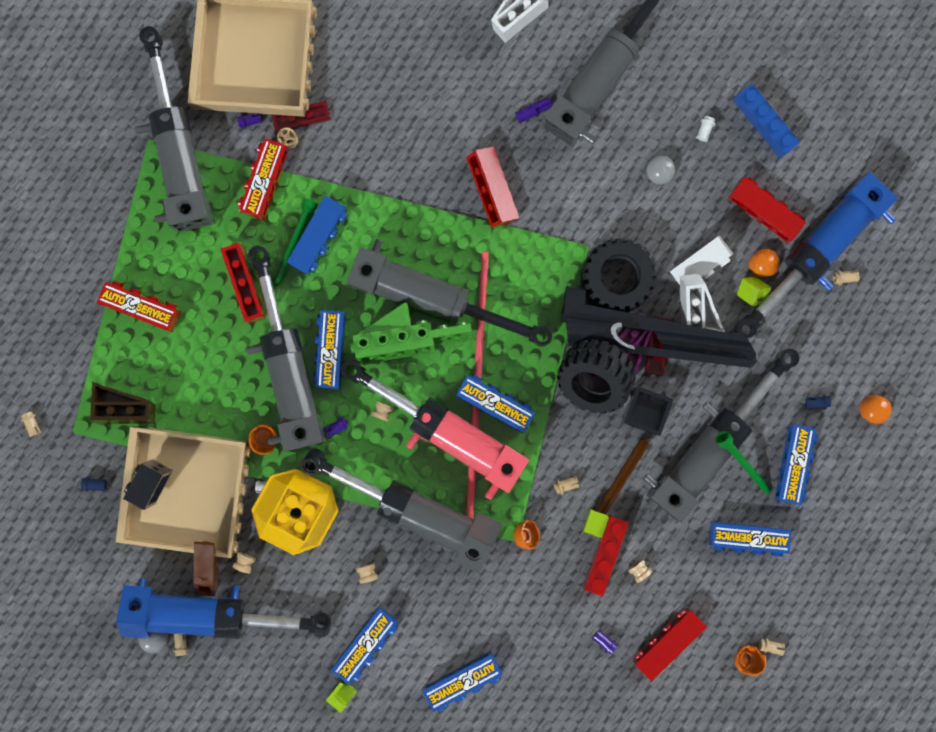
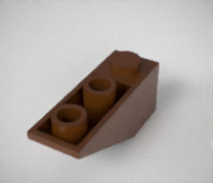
[194,541,220,596]

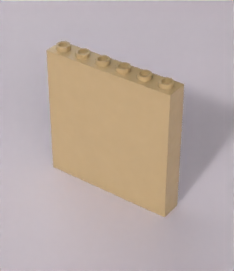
[188,0,317,117]
[116,425,251,558]

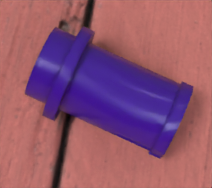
[237,113,262,129]
[323,417,349,439]
[592,630,618,654]

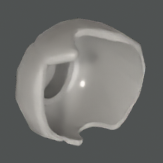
[646,155,675,185]
[138,632,168,654]

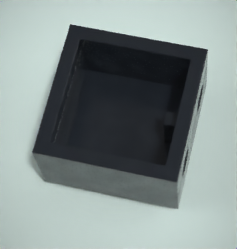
[621,386,674,436]
[123,459,173,510]

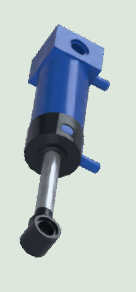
[734,172,898,338]
[116,578,331,639]

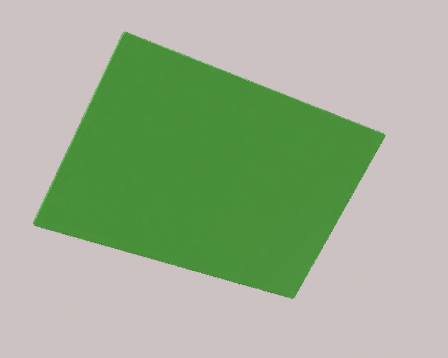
[73,140,589,542]

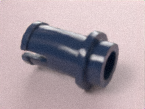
[805,394,831,409]
[81,476,107,492]

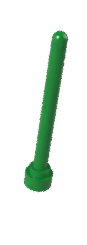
[273,198,318,286]
[715,431,771,494]

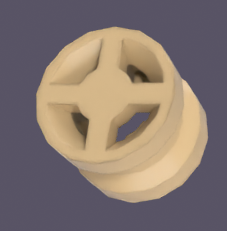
[277,128,298,149]
[371,401,394,422]
[232,552,256,574]
[628,559,652,583]
[356,563,378,584]

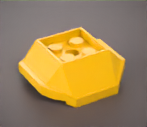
[251,468,339,555]

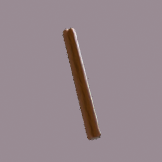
[595,439,649,515]

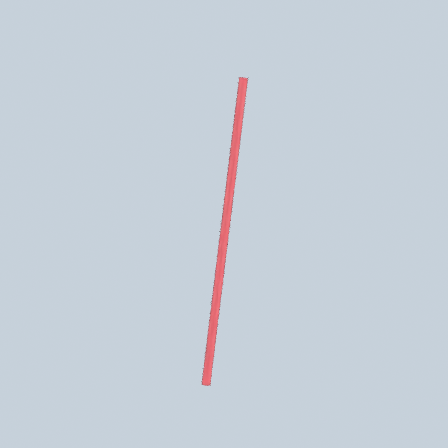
[466,252,489,519]

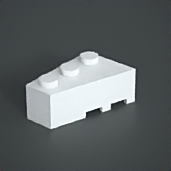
[491,0,549,43]
[670,235,733,285]
[680,273,725,332]

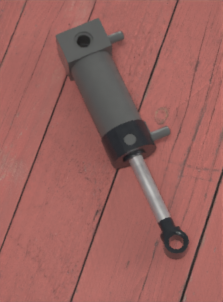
[135,26,215,232]
[246,246,327,452]
[643,348,800,523]
[300,448,502,574]

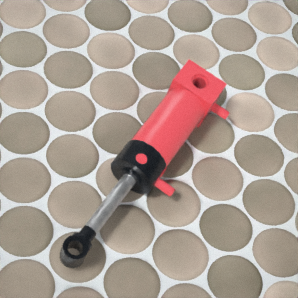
[341,361,529,500]

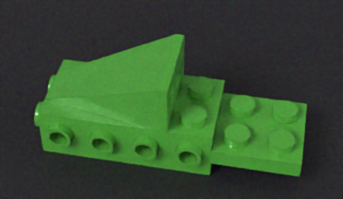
[350,303,473,365]

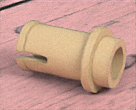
[833,270,859,286]
[21,412,42,437]
[554,476,579,495]
[173,634,189,656]
[758,638,785,656]

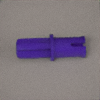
[515,97,552,124]

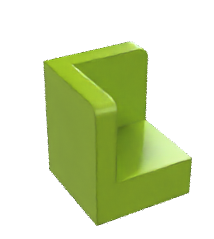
[737,276,772,306]
[582,509,609,538]
[326,680,356,713]

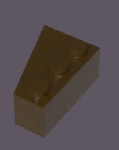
[90,382,156,424]

